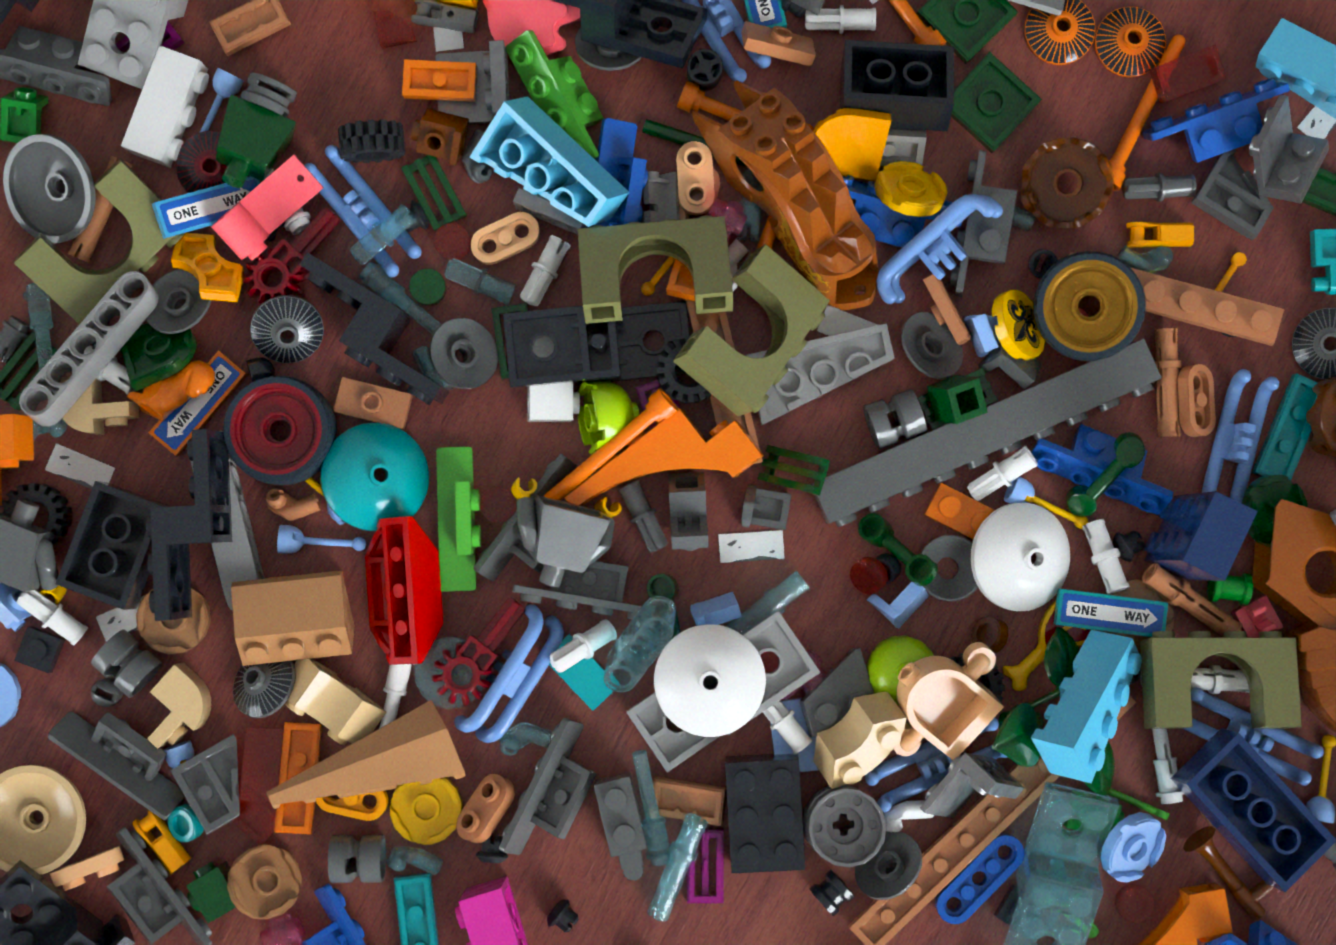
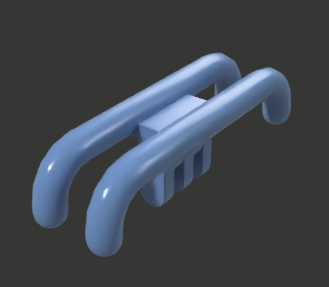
[681,0,771,83]
[305,145,422,277]
[876,194,1003,304]
[1201,369,1279,503]
[454,604,564,743]
[1183,687,1324,785]
[865,717,1007,813]

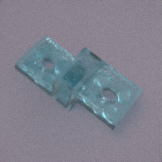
[1004,782,1120,945]

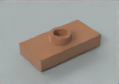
[209,0,291,56]
[741,21,816,66]
[923,274,972,346]
[333,377,413,430]
[650,776,727,826]

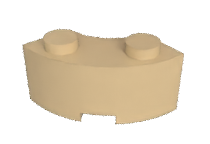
[285,658,386,745]
[813,692,907,789]

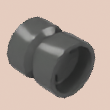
[863,389,927,450]
[91,629,162,698]
[328,834,387,883]

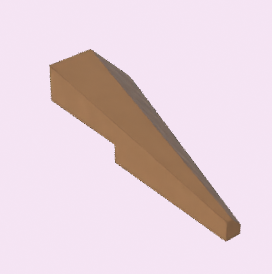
[266,700,466,809]

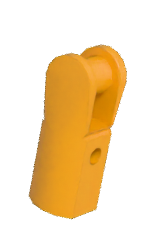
[1126,222,1194,248]
[132,810,192,874]

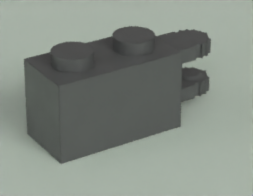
[594,772,647,881]

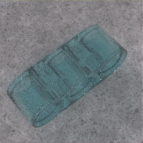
[604,596,676,692]

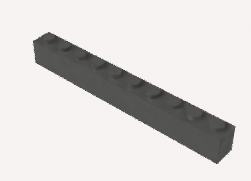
[810,339,1162,527]

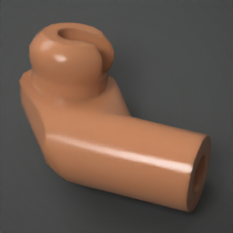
[266,488,321,521]

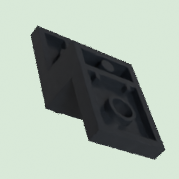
[552,0,707,69]
[300,252,449,406]
[503,301,689,388]
[146,429,232,621]
[0,860,106,945]

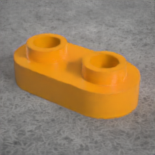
[316,791,389,821]

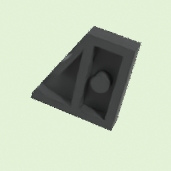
[1191,149,1274,241]
[799,647,874,737]
[170,734,240,835]

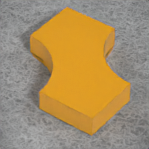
[171,232,244,302]

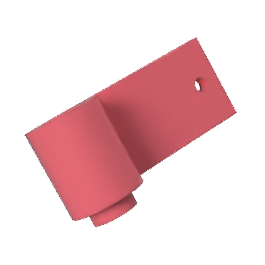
[211,154,324,261]

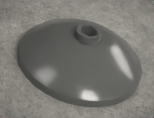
[3,134,96,243]

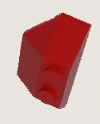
[365,516,444,665]

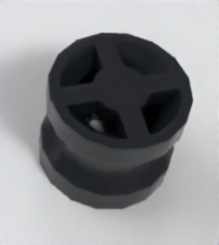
[687,49,723,91]
[809,869,855,916]

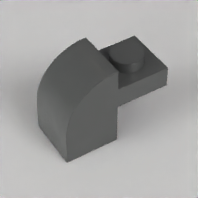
[668,472,709,551]

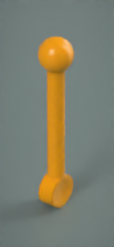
[1215,252,1247,292]
[641,256,675,296]

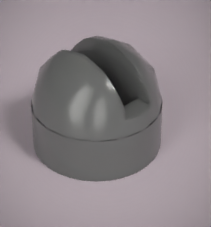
[91,678,123,707]

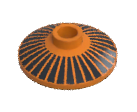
[1024,0,1096,65]
[1094,7,1166,78]

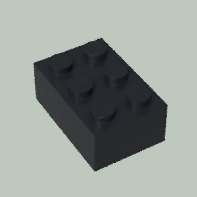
[840,40,954,131]
[55,481,172,610]
[725,753,805,874]

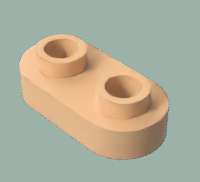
[676,141,715,215]
[471,212,540,265]
[50,846,124,891]

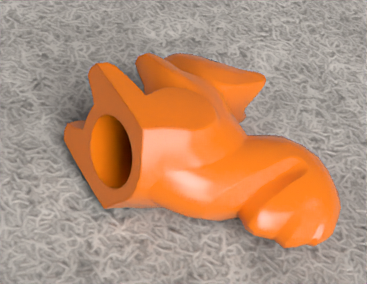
[127,360,215,421]

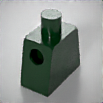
[216,94,296,188]

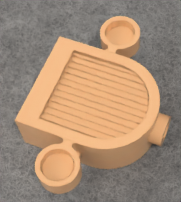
[894,642,1004,760]

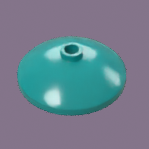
[320,423,429,531]

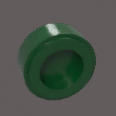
[409,269,446,306]

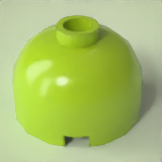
[577,381,639,454]
[866,635,934,708]

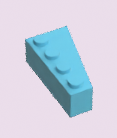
[1255,18,1336,119]
[469,97,629,227]
[1031,630,1142,783]

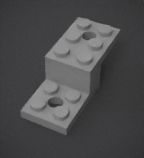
[78,0,188,89]
[626,610,820,772]

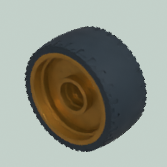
[1033,251,1146,361]

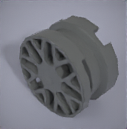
[240,72,297,118]

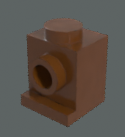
[411,108,469,165]

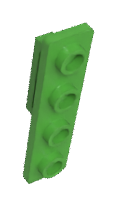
[506,30,604,159]
[436,447,481,592]

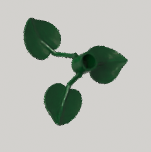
[992,627,1115,796]

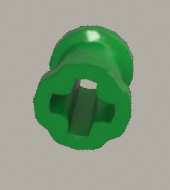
[1207,573,1253,606]

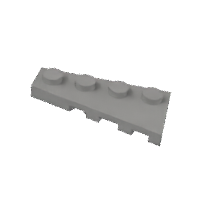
[746,323,895,426]

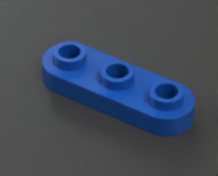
[935,833,1024,924]

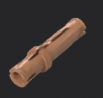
[67,155,133,263]
[1154,328,1182,437]
[1142,563,1242,638]

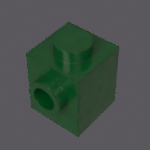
[927,375,988,425]
[186,861,236,924]

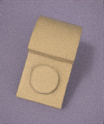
[60,376,139,435]
[147,662,211,749]

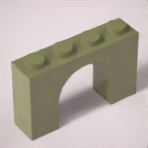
[14,158,185,325]
[578,215,733,324]
[673,244,830,417]
[1140,631,1302,729]

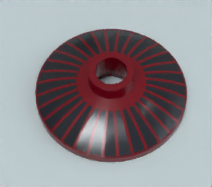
[176,131,248,193]

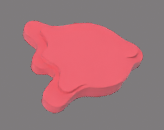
[483,0,580,58]

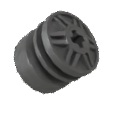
[803,785,886,867]

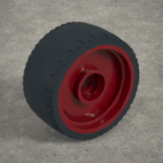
[223,376,338,485]

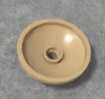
[0,765,86,875]

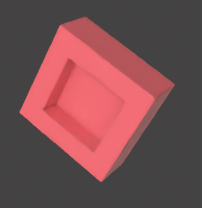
[1231,595,1283,638]

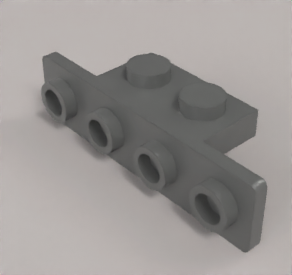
[0,26,112,106]
[949,150,1017,297]
[474,454,578,581]
[512,561,658,622]
[48,711,185,820]
[499,718,597,855]
[106,827,213,945]

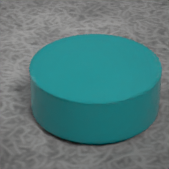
[168,803,204,842]

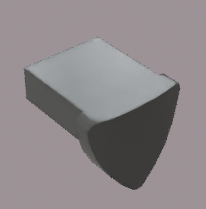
[978,344,1042,390]
[741,484,792,530]

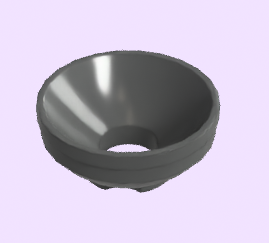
[920,535,978,601]

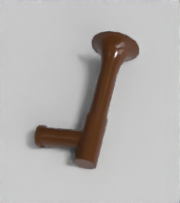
[1183,826,1274,920]

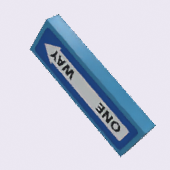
[152,176,260,239]

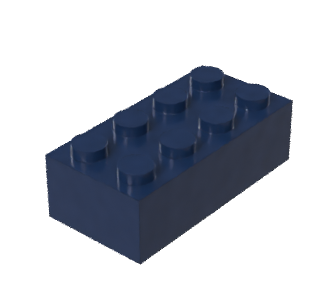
[1144,491,1258,581]
[1170,728,1336,892]

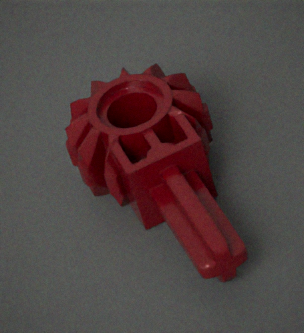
[243,208,340,306]
[431,598,525,706]

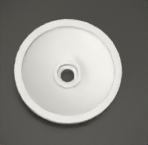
[971,503,1070,611]
[654,624,766,737]

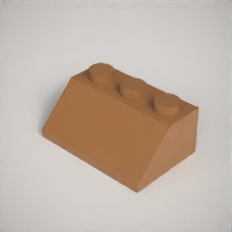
[231,570,355,666]

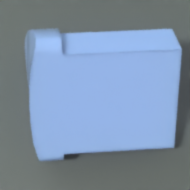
[964,314,1000,357]
[867,582,929,629]
[690,592,742,626]

